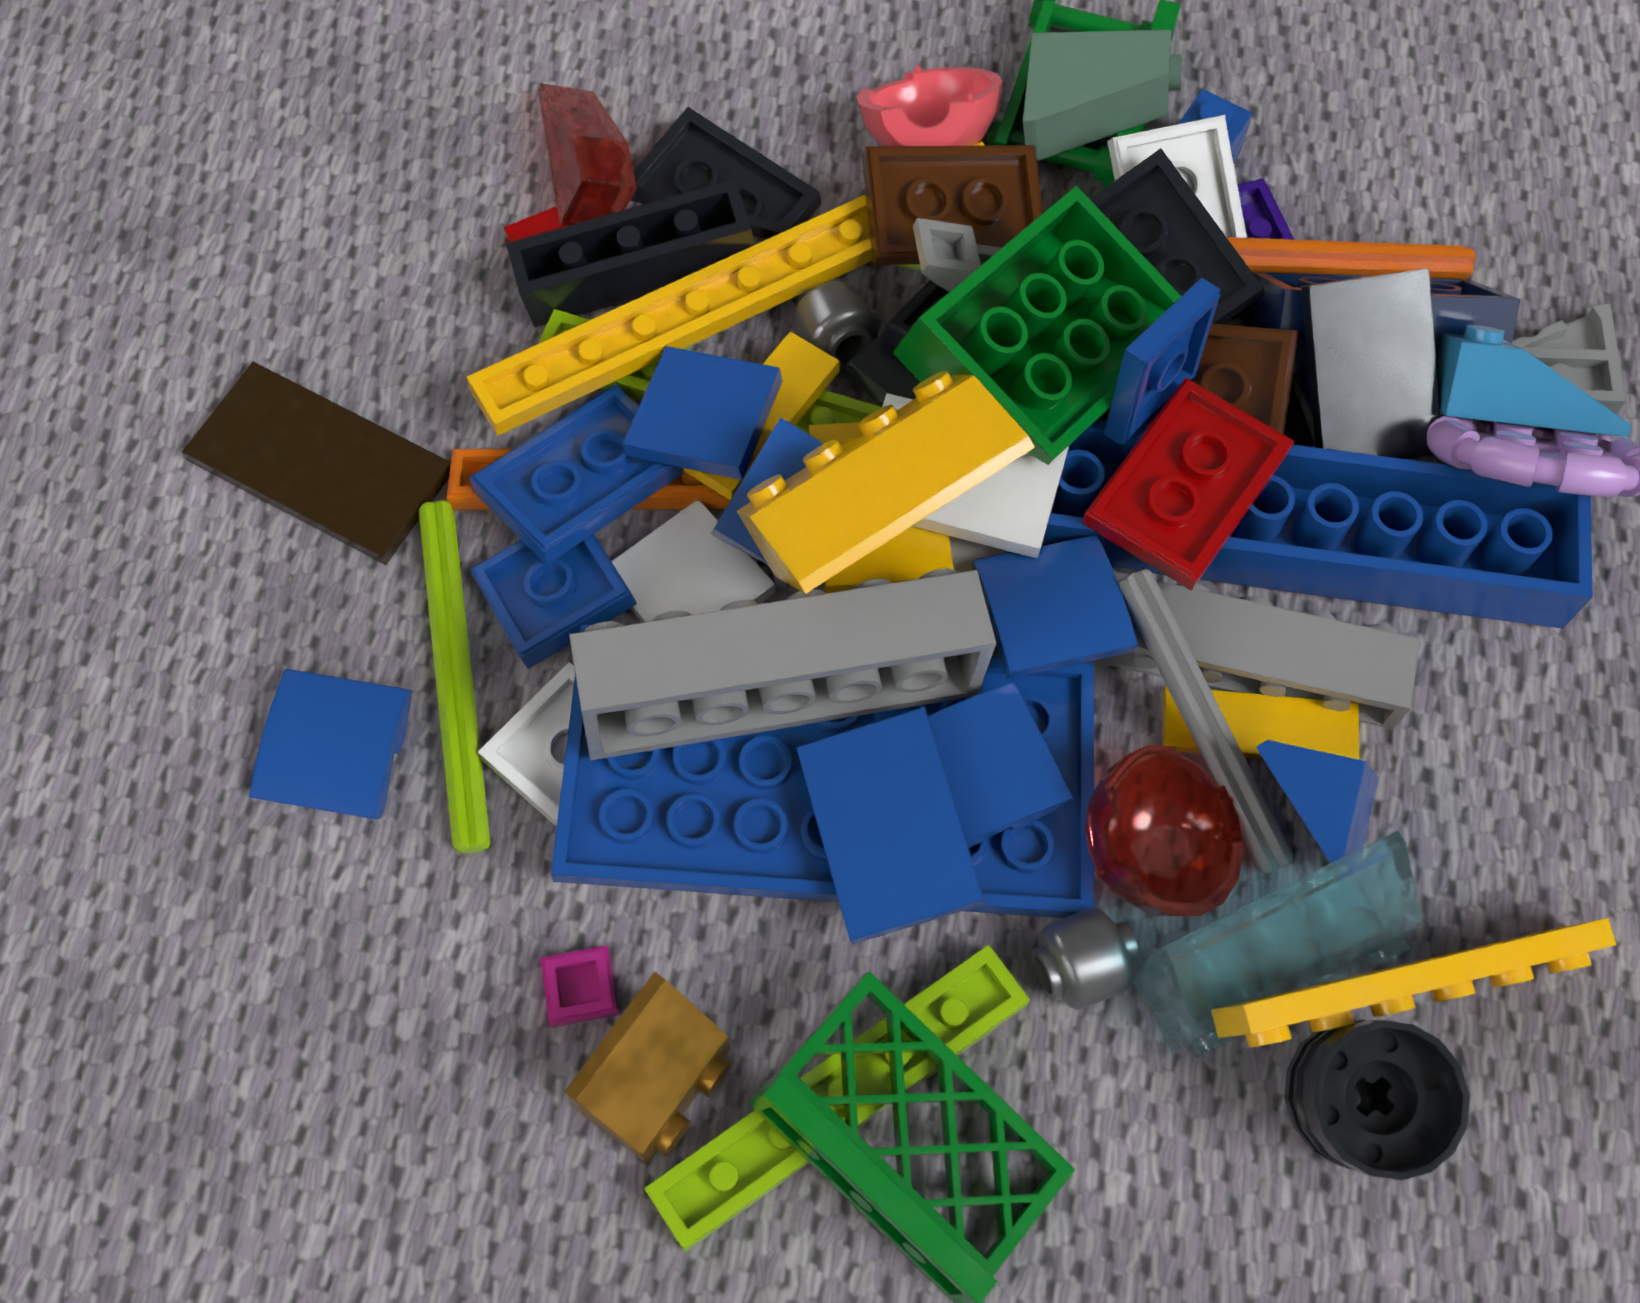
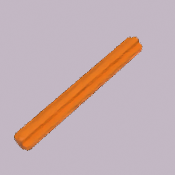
[1227,237,1476,279]

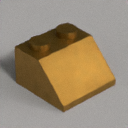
[564,971,733,1164]

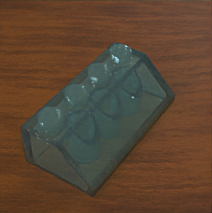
[1132,830,1423,1058]

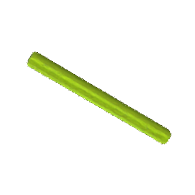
[419,500,491,854]

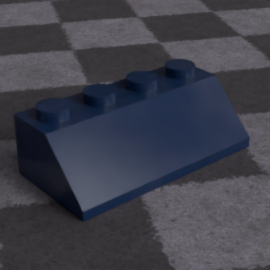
[1249,272,1521,373]

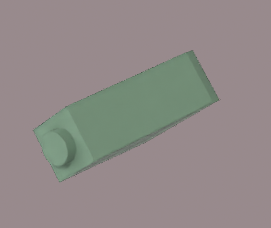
[1023,30,1182,161]

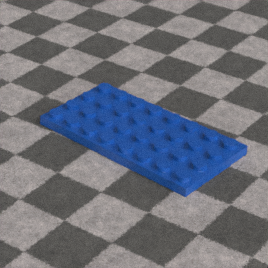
[551,625,1094,918]

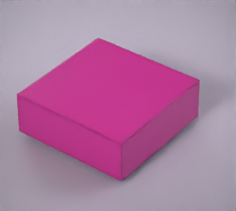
[540,945,619,1028]

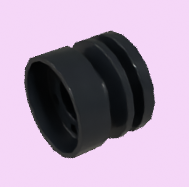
[1284,1020,1470,1181]

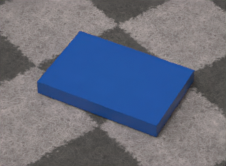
[469,384,685,565]
[796,707,985,944]

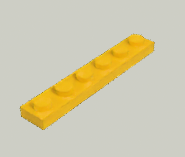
[1211,918,1617,1048]

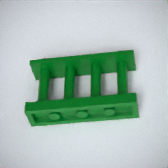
[985,0,1181,190]

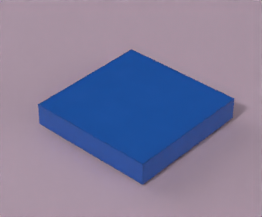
[1104,278,1220,445]
[623,346,783,480]
[470,534,637,669]

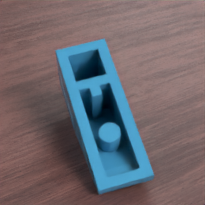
[1436,325,1632,437]

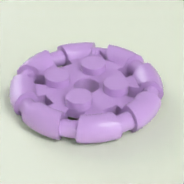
[1427,416,1640,497]

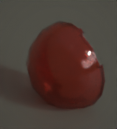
[1085,745,1244,916]

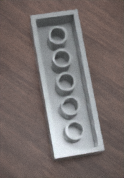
[569,568,996,761]

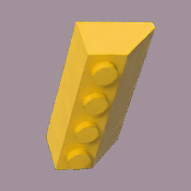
[736,370,1035,594]

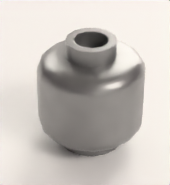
[792,281,879,370]
[1031,908,1139,1010]

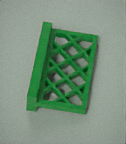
[748,971,1075,1303]

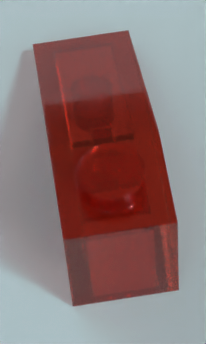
[538,83,637,226]

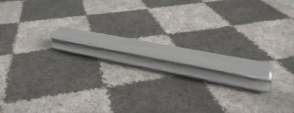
[1118,569,1293,873]

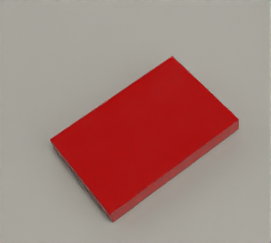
[1082,377,1295,591]

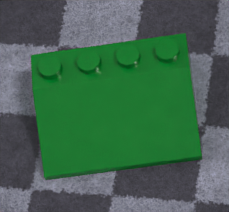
[893,185,1181,465]

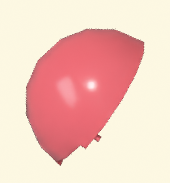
[856,66,1003,146]

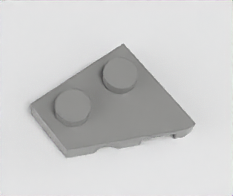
[1512,304,1626,414]

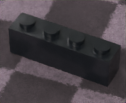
[506,178,754,327]

